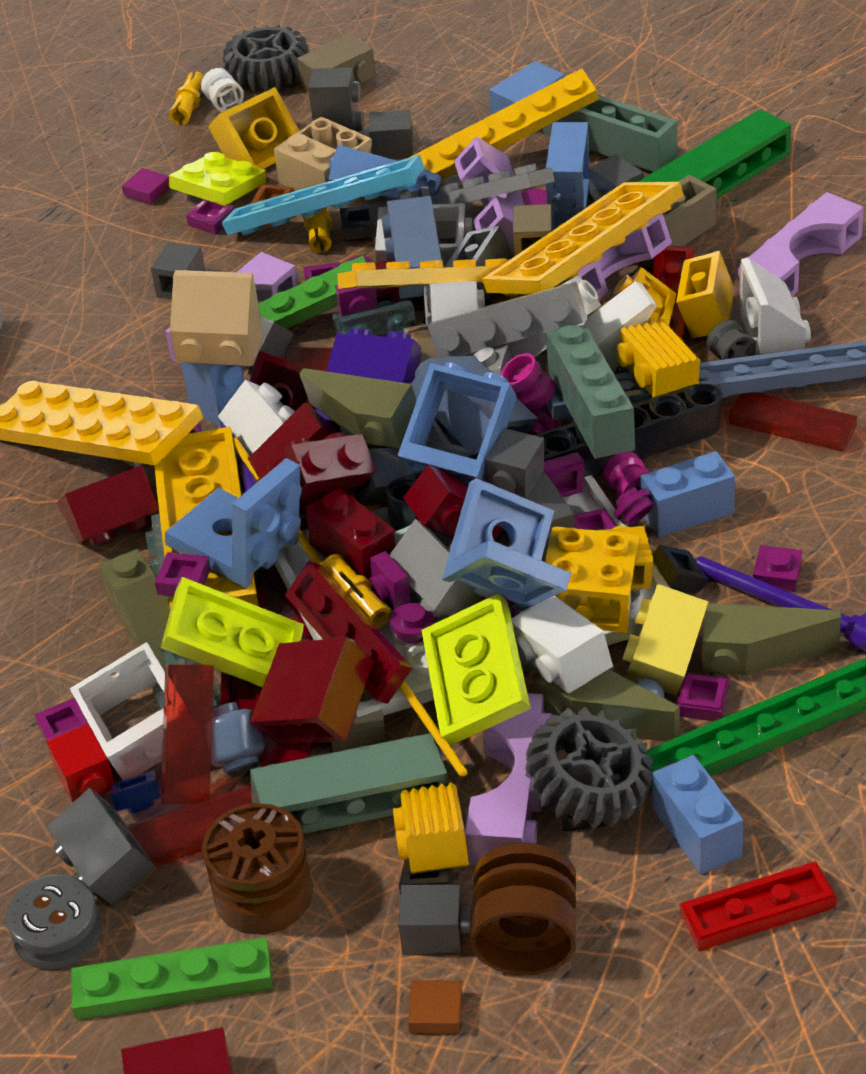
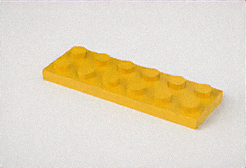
[482,182,684,297]
[0,381,204,466]
[154,427,258,610]

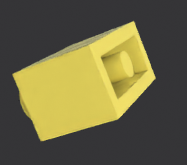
[622,584,709,696]

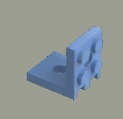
[165,458,302,588]
[442,478,571,611]

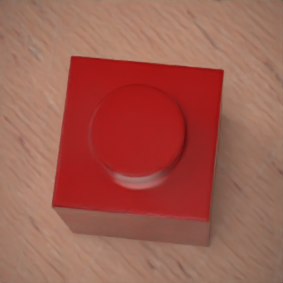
[46,723,116,803]

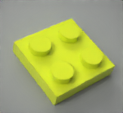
[169,152,266,206]

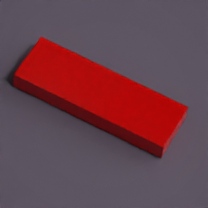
[680,861,837,951]

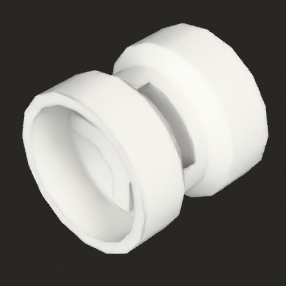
[201,68,244,112]

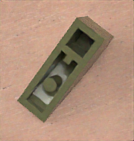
[299,368,417,448]
[99,549,196,674]
[702,603,841,675]
[535,669,680,742]

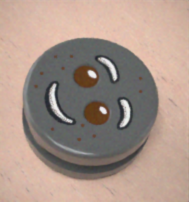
[6,874,102,969]

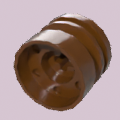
[202,803,313,935]
[470,843,576,975]

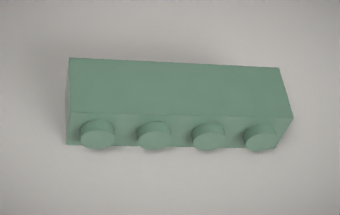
[543,95,678,172]
[546,325,635,458]
[250,733,447,834]

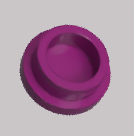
[614,487,654,526]
[390,603,434,644]

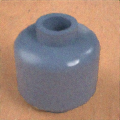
[200,702,265,773]

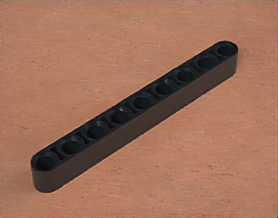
[386,383,722,531]

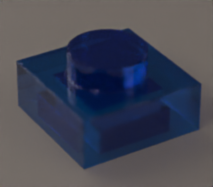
[110,770,161,813]

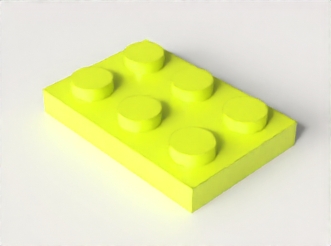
[161,577,304,687]
[421,593,531,746]

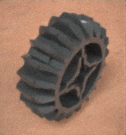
[223,25,310,92]
[525,706,653,829]

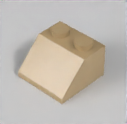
[170,270,263,366]

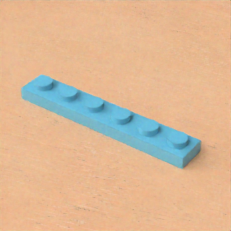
[222,155,425,235]

